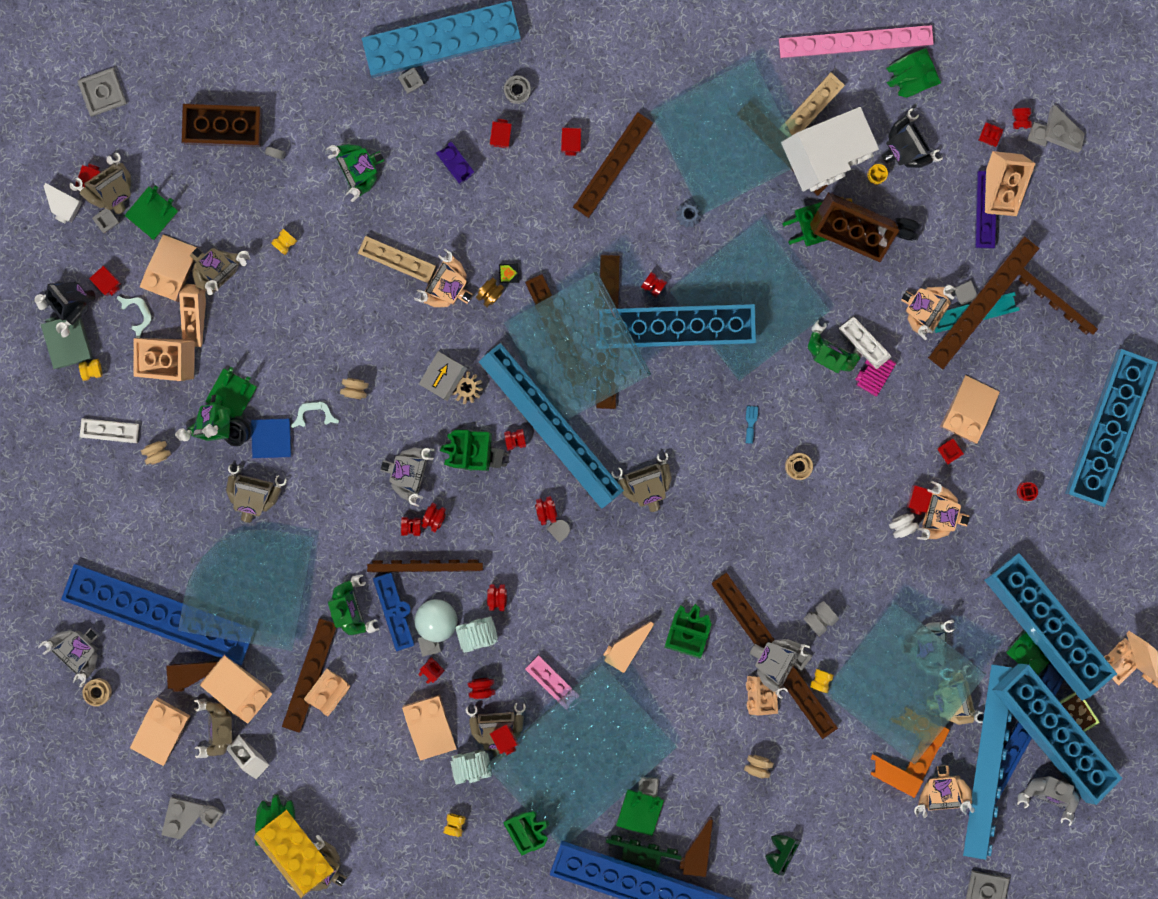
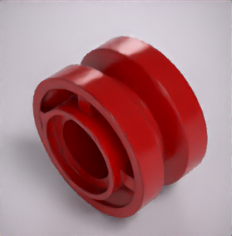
[535,496,557,525]
[421,502,446,533]
[487,584,507,611]
[467,678,496,699]

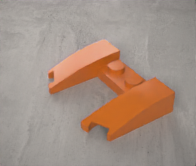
[871,707,950,798]

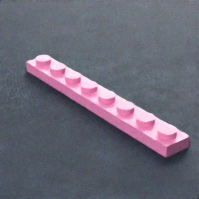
[779,25,933,58]

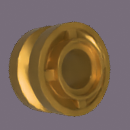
[476,278,505,308]

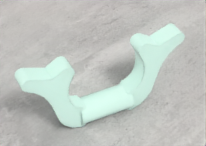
[117,296,152,338]
[291,402,339,428]

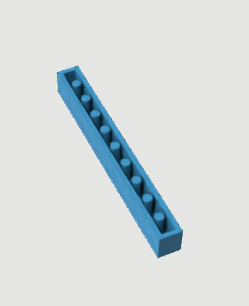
[479,343,624,509]
[963,665,1013,860]

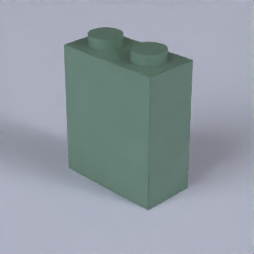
[41,317,93,369]

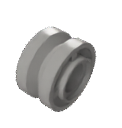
[504,76,531,104]

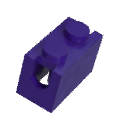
[436,142,475,185]

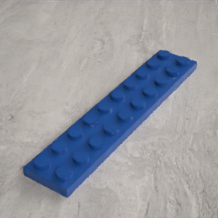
[61,564,255,665]
[550,840,734,899]

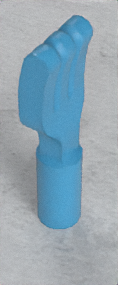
[745,406,758,444]

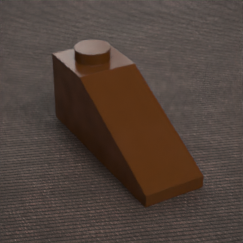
[166,661,219,692]
[679,817,713,877]

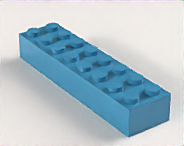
[362,1,521,78]
[600,304,756,349]
[1065,349,1158,507]
[984,553,1117,701]
[992,664,1122,805]

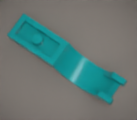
[935,292,1020,333]

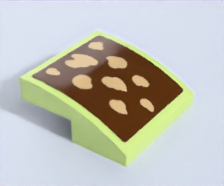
[1059,692,1100,732]

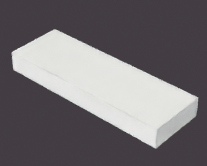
[839,316,891,369]
[80,418,140,443]

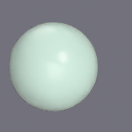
[415,599,458,642]

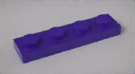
[975,171,996,249]

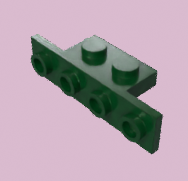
[606,835,682,873]

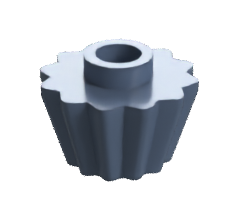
[676,202,702,228]

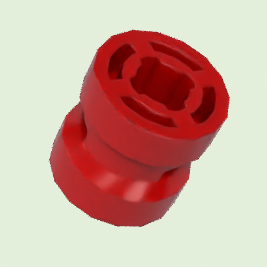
[1012,108,1032,129]
[641,272,667,298]
[504,429,526,451]
[1017,482,1038,501]
[401,517,421,536]

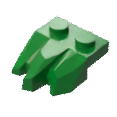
[886,48,941,98]
[439,430,492,471]
[664,604,712,659]
[1005,630,1049,675]
[255,794,295,846]
[503,811,549,856]

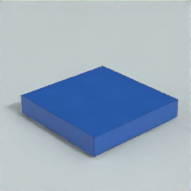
[251,419,291,458]

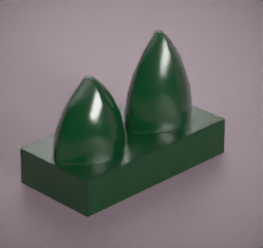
[765,835,801,875]

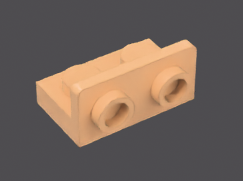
[1104,638,1137,686]
[304,669,350,716]
[746,676,778,716]

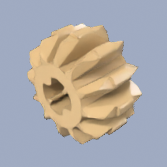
[452,371,483,404]

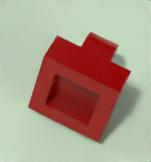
[978,122,1004,148]
[419,657,445,684]

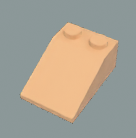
[985,151,1035,216]
[140,235,197,302]
[134,338,195,381]
[940,375,1000,444]
[1126,631,1158,688]
[200,655,272,724]
[402,694,457,761]
[130,697,191,766]

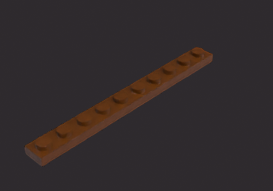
[711,572,838,740]

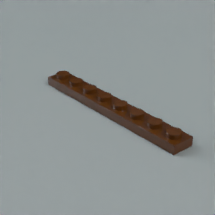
[928,236,1040,370]
[596,255,620,409]

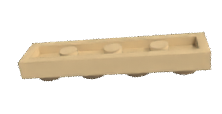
[779,73,845,138]
[358,236,436,284]

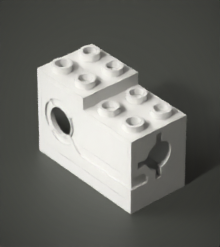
[781,107,879,192]

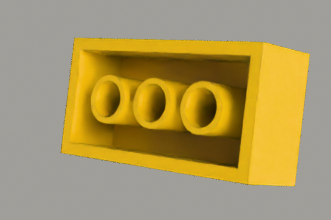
[254,810,334,898]

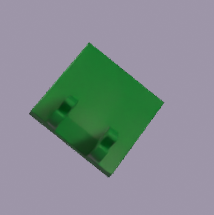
[124,185,178,240]
[782,202,828,247]
[205,367,257,418]
[616,789,664,836]

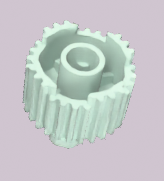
[455,616,498,653]
[450,749,492,784]

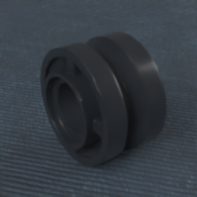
[895,217,922,241]
[224,416,253,446]

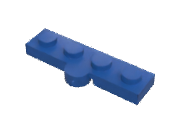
[373,572,415,651]

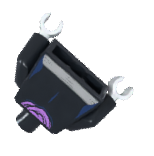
[882,108,943,168]
[35,282,95,338]

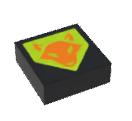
[499,263,519,284]

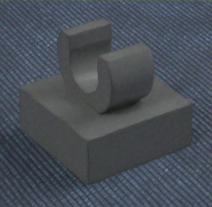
[489,447,509,469]

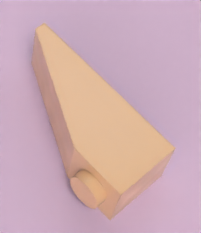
[179,284,206,347]
[603,621,654,673]

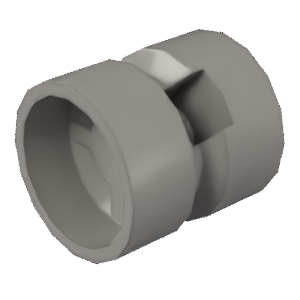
[803,601,839,637]

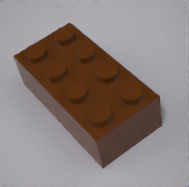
[181,104,263,147]
[810,192,899,262]

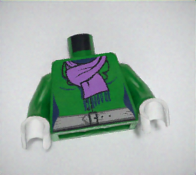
[326,144,385,202]
[808,320,864,373]
[175,395,231,441]
[328,575,380,635]

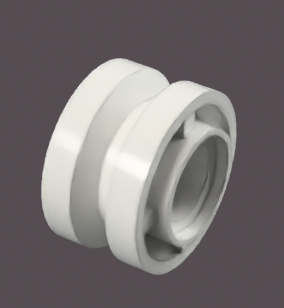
[889,513,919,538]

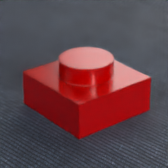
[937,438,964,465]

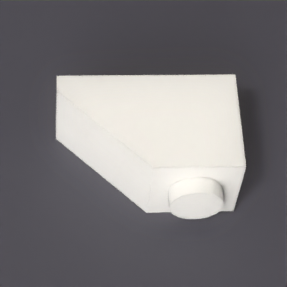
[44,183,82,224]
[227,735,269,779]

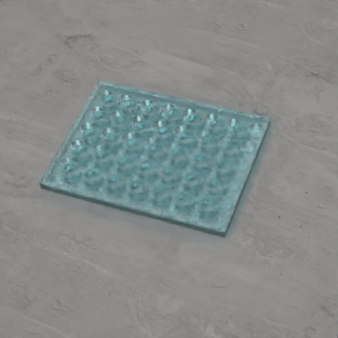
[486,663,677,846]

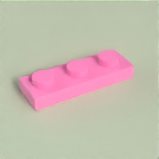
[525,655,579,709]

